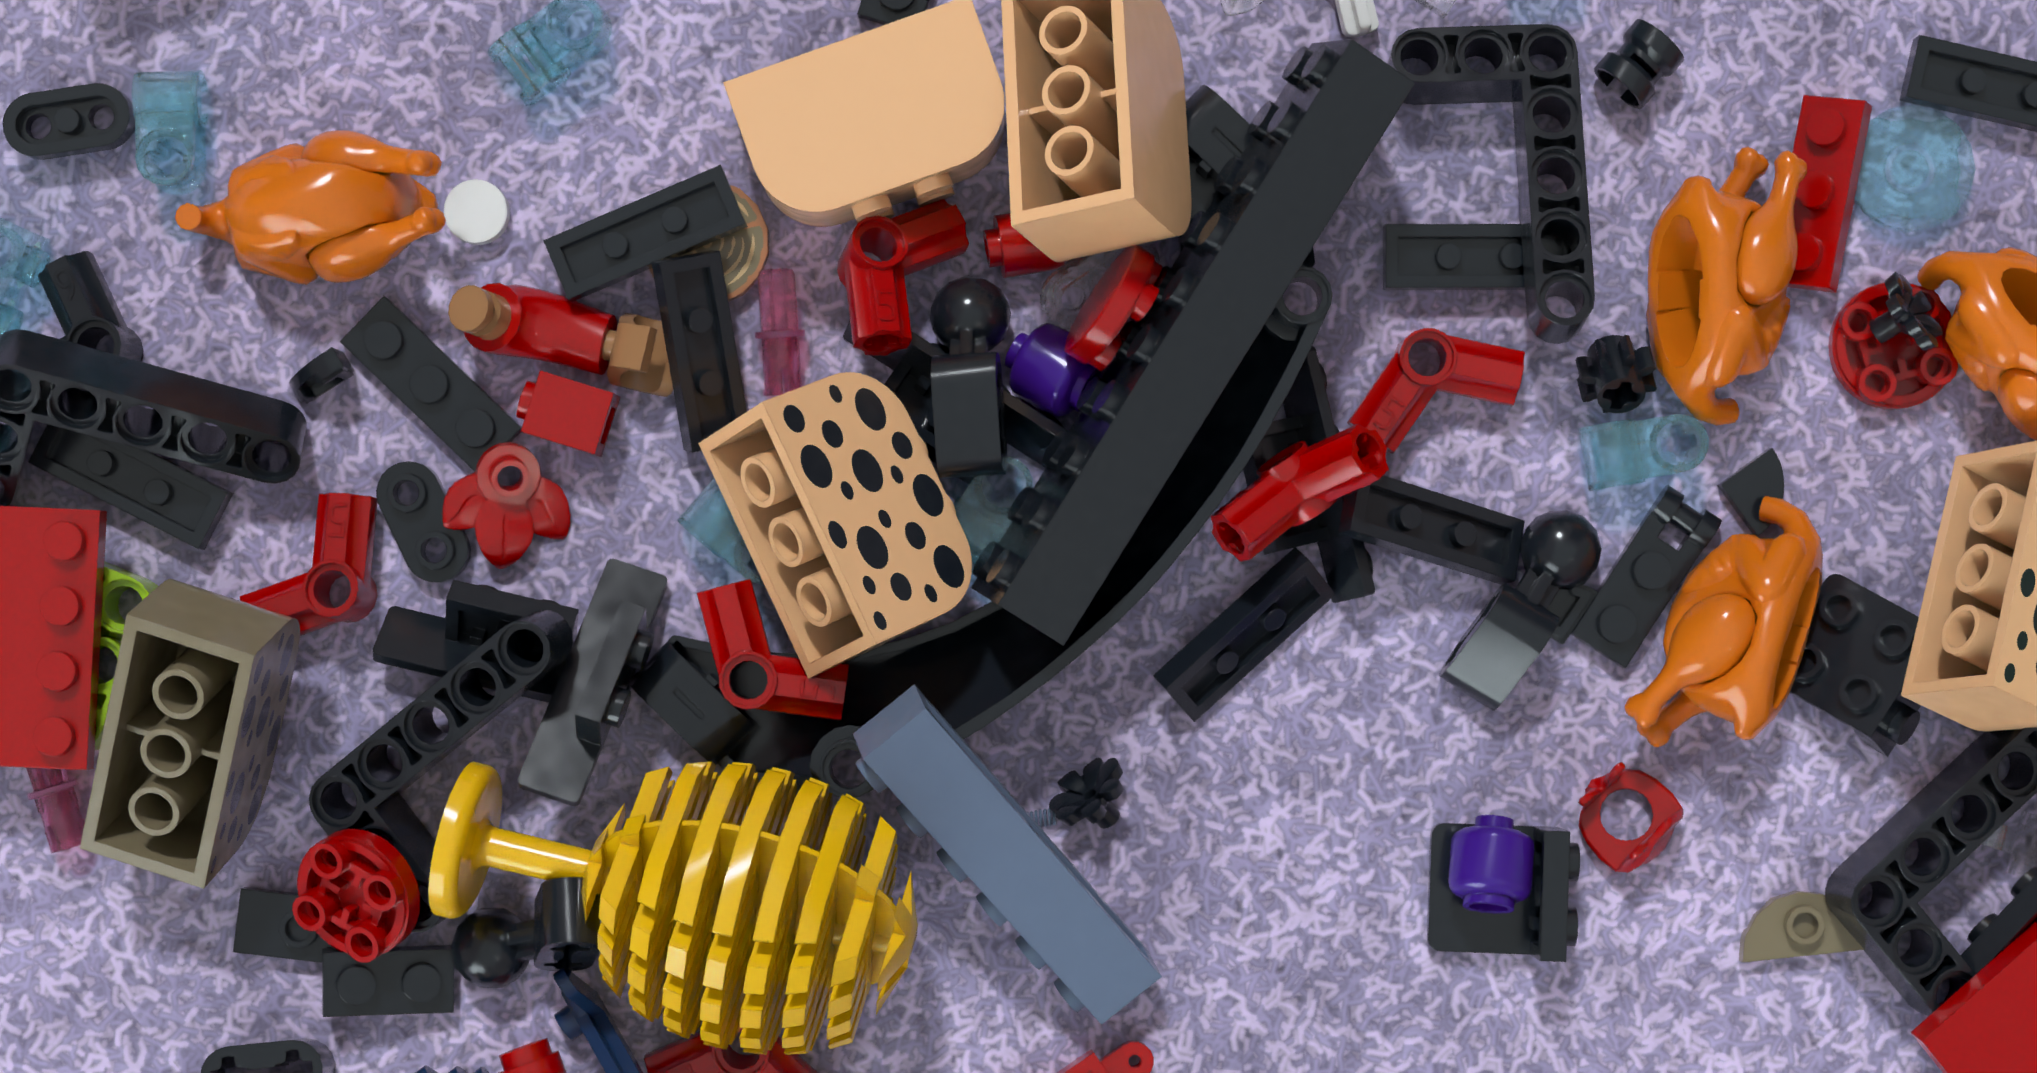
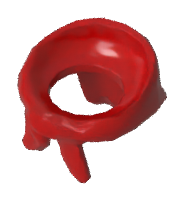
[1578,762,1684,873]

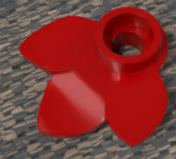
[442,442,571,569]

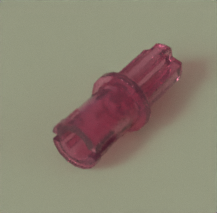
[754,268,805,396]
[26,768,85,853]

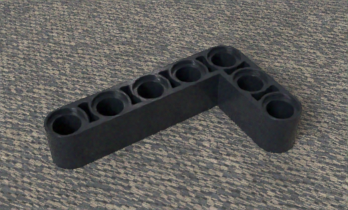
[1388,24,1595,344]
[0,329,307,506]
[309,610,573,933]
[1825,727,2037,1016]

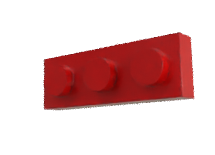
[1787,95,1872,293]

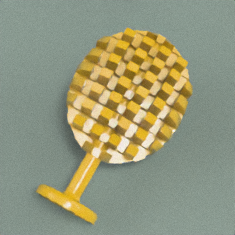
[428,761,918,1055]

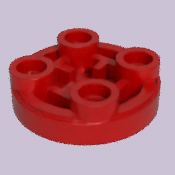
[1064,245,1163,371]
[1828,283,1958,410]
[292,829,420,963]

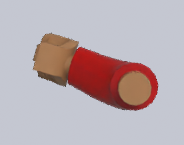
[448,283,673,397]

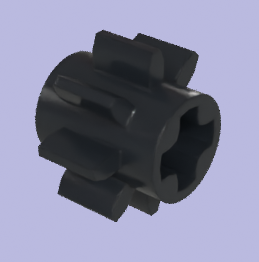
[1575,335,1657,413]

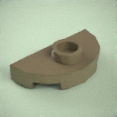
[1739,891,1864,962]

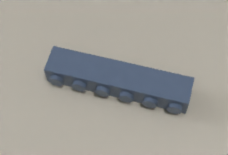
[853,684,1162,1025]

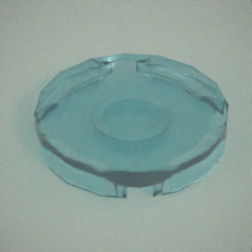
[1854,104,1976,233]

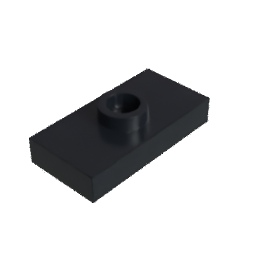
[233,887,333,963]

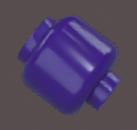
[1005,323,1104,417]
[1448,815,1534,914]

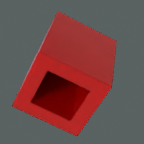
[516,370,620,457]

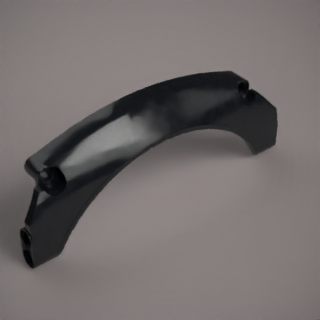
[628,85,1333,798]

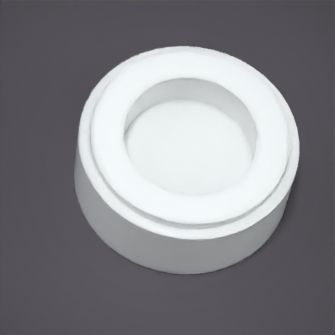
[444,179,510,245]

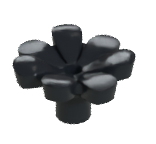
[1869,272,1943,351]
[1049,758,1124,829]

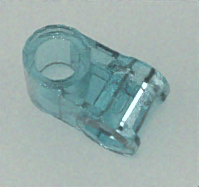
[487,0,612,106]
[132,70,208,196]
[1578,414,1709,492]
[953,457,1033,577]
[677,478,765,586]

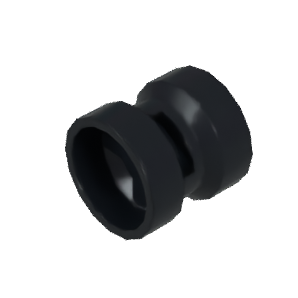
[1594,19,1684,109]

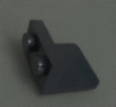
[1790,574,1921,757]
[1427,823,1580,962]

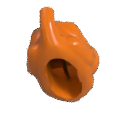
[175,130,446,285]
[1646,146,1807,426]
[1917,247,2037,440]
[1625,496,1823,747]

